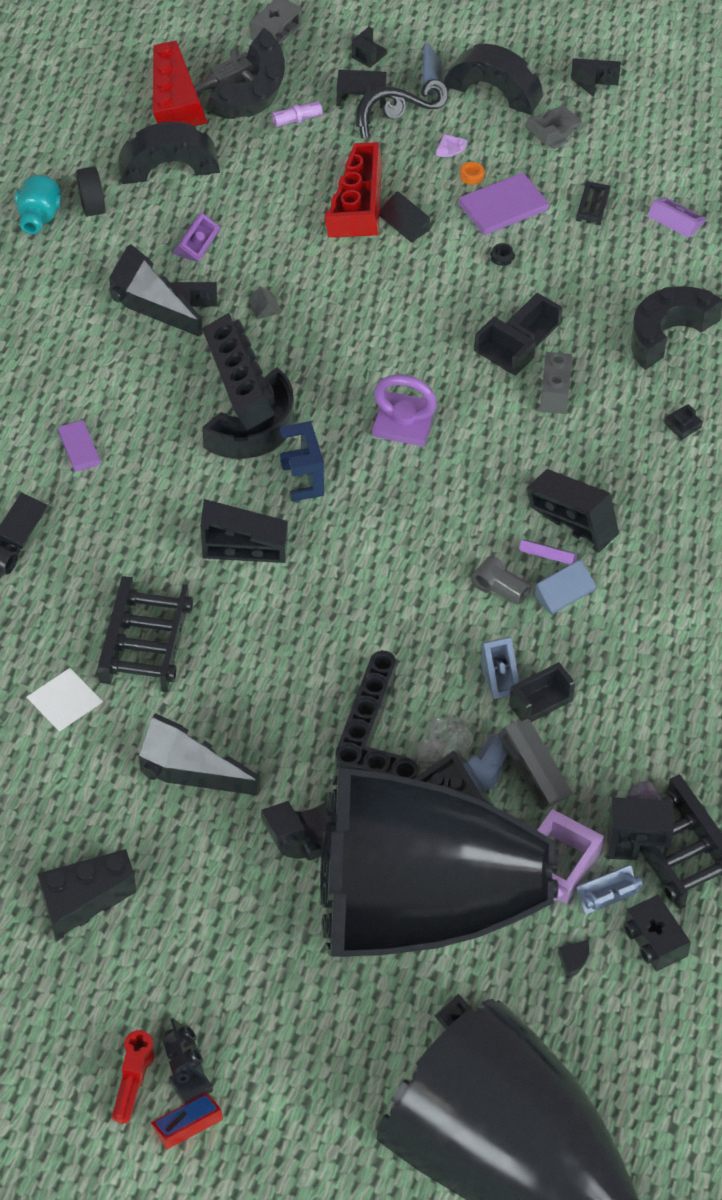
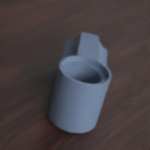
[468,732,509,791]

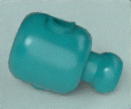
[15,175,63,234]

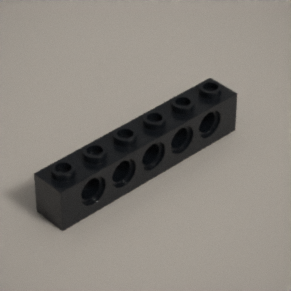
[202,313,275,431]

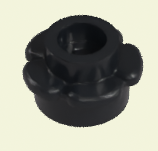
[490,243,515,266]

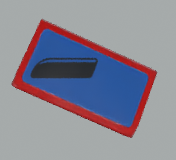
[151,1093,223,1150]

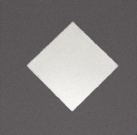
[27,668,103,732]

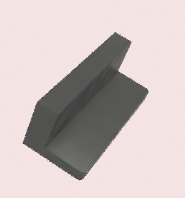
[498,719,572,811]

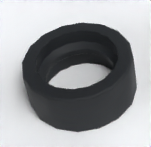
[76,166,105,217]

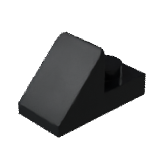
[571,58,621,97]
[168,282,218,308]

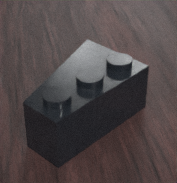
[526,469,619,553]
[200,499,288,563]
[38,849,136,942]

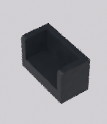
[336,69,387,109]
[506,293,562,348]
[474,316,536,376]
[509,662,575,722]

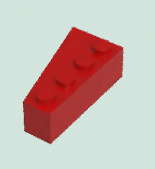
[153,40,208,126]
[325,142,382,238]

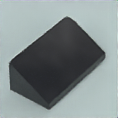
[379,191,430,242]

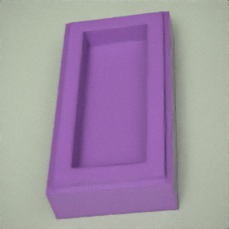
[58,420,100,472]
[519,539,578,565]

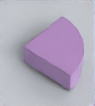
[436,134,467,157]

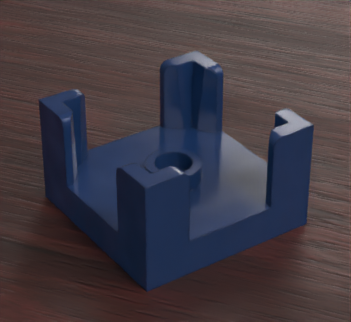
[279,421,324,502]

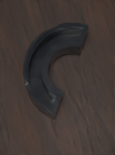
[206,28,285,119]
[444,44,543,115]
[118,122,220,184]
[631,286,722,370]
[202,367,294,459]
[261,801,331,861]

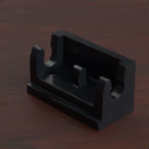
[0,492,48,555]

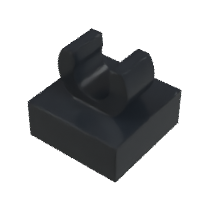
[664,404,703,440]

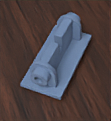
[576,865,643,915]

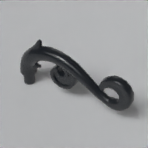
[355,79,448,139]

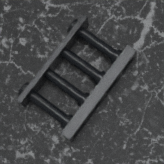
[98,576,193,692]
[639,774,722,909]

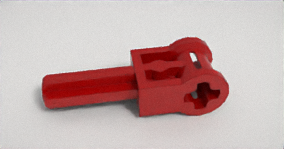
[111,1030,154,1124]

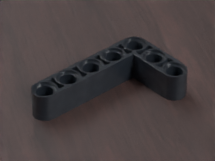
[335,650,419,779]

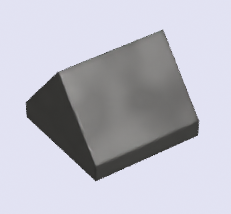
[248,285,281,320]

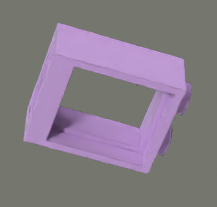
[537,809,605,904]

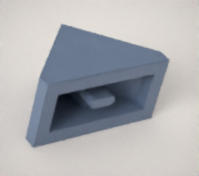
[481,637,519,699]

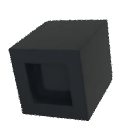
[352,26,387,68]

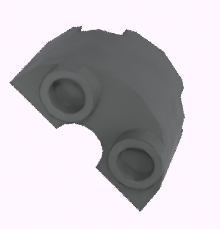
[525,105,582,149]

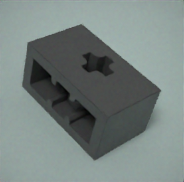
[249,0,302,45]
[540,352,572,414]

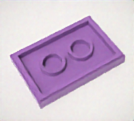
[459,172,549,235]

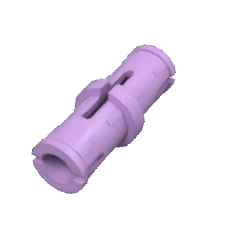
[271,100,323,128]

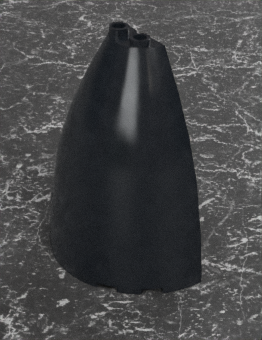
[320,768,559,957]
[376,999,639,1200]

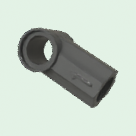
[471,556,531,605]

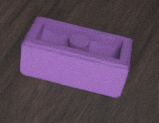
[648,197,706,238]
[172,212,221,262]

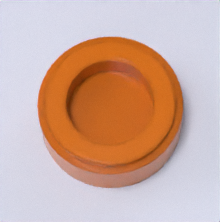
[460,162,485,185]

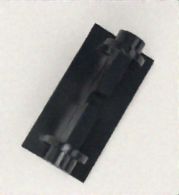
[162,1018,205,1083]

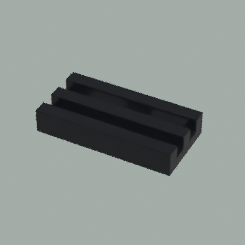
[576,181,611,226]

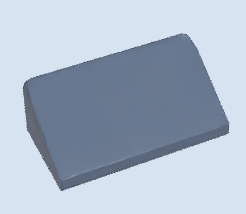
[423,43,442,94]
[535,560,596,615]

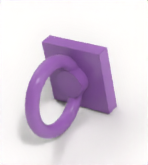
[372,374,437,447]

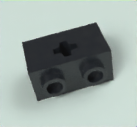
[623,895,691,972]

